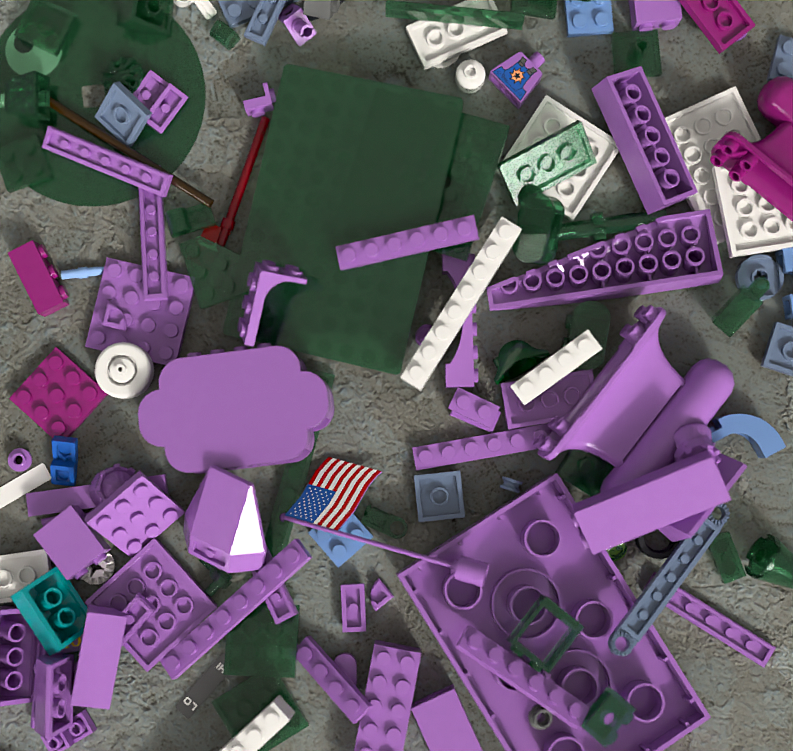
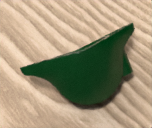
[493,340,550,385]

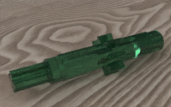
[551,210,668,241]

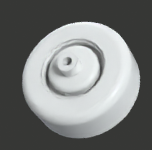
[95,342,154,399]

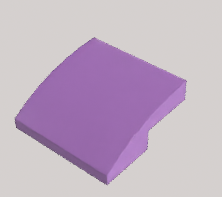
[133,70,189,134]

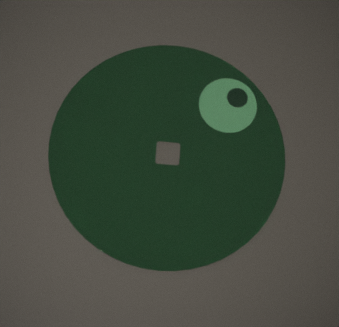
[0,0,206,207]

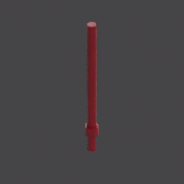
[216,116,270,247]

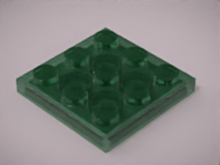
[223,603,300,678]
[211,663,309,751]

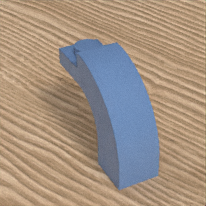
[708,414,786,458]

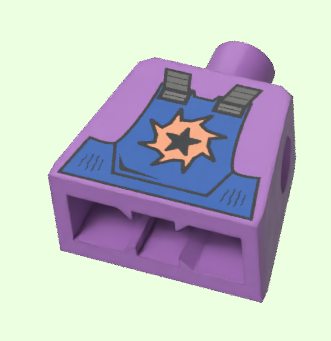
[488,51,545,109]

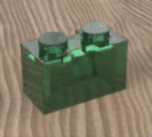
[581,686,636,748]

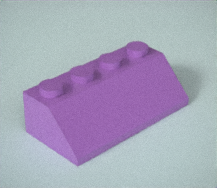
[658,453,747,542]
[0,605,38,707]

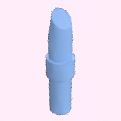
[61,266,104,280]

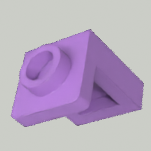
[243,82,277,117]

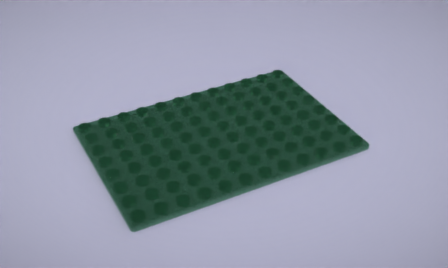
[223,64,464,375]

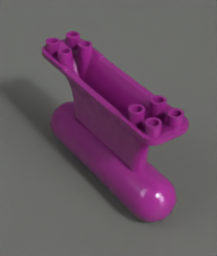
[710,76,793,222]

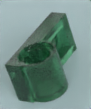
[165,204,217,238]

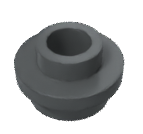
[528,704,552,729]

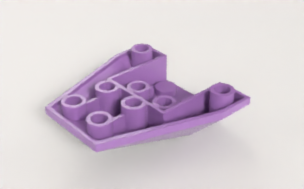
[183,465,267,573]

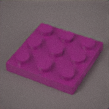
[9,347,108,438]

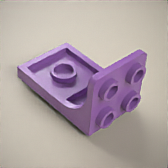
[237,260,307,347]

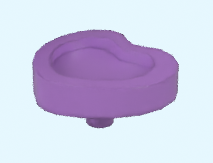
[415,324,432,345]

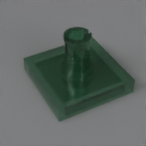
[611,29,662,77]

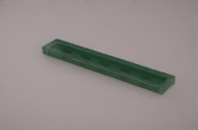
[385,0,525,30]

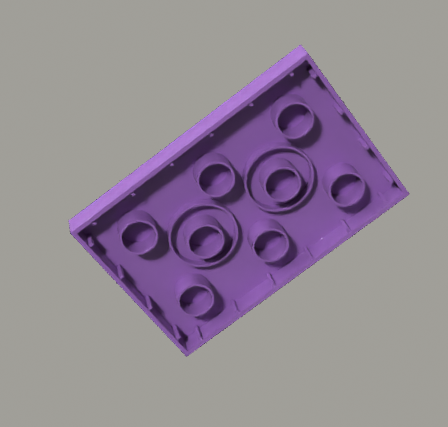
[395,473,711,751]

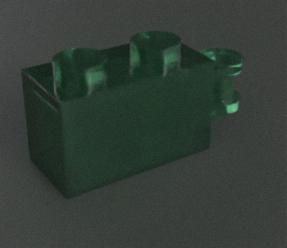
[711,277,770,337]

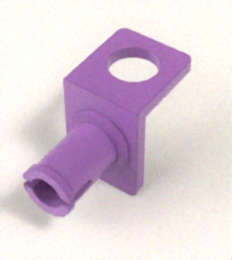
[278,3,316,46]

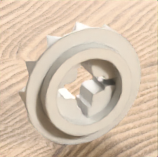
[81,552,115,585]

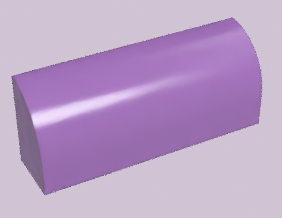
[70,605,127,709]

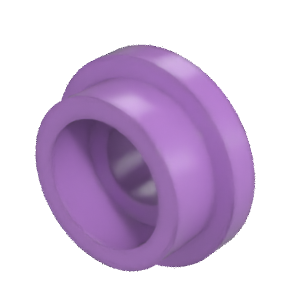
[8,448,32,472]

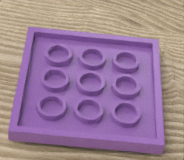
[85,258,198,365]
[84,537,218,672]

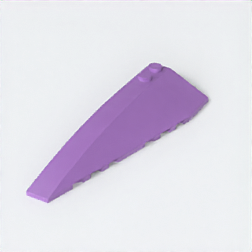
[486,209,723,311]

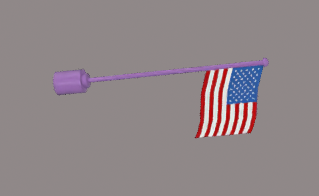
[279,457,489,587]

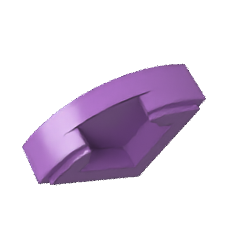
[102,302,127,331]
[370,578,394,611]

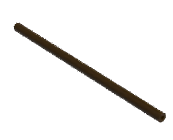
[41,96,214,208]

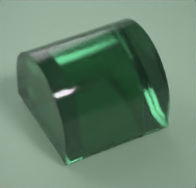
[210,19,240,50]

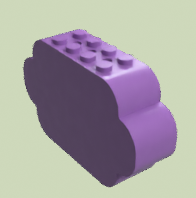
[138,343,335,474]

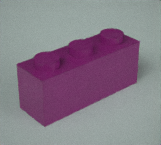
[8,240,70,317]

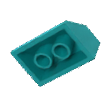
[10,566,88,656]

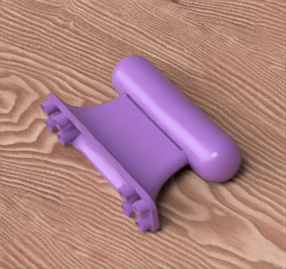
[533,305,735,493]

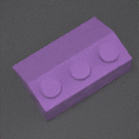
[33,653,74,739]

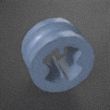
[499,476,523,493]

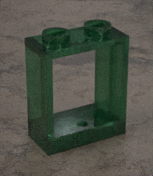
[507,594,584,674]

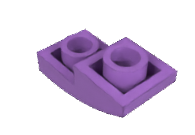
[40,709,97,751]

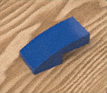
[50,435,78,486]

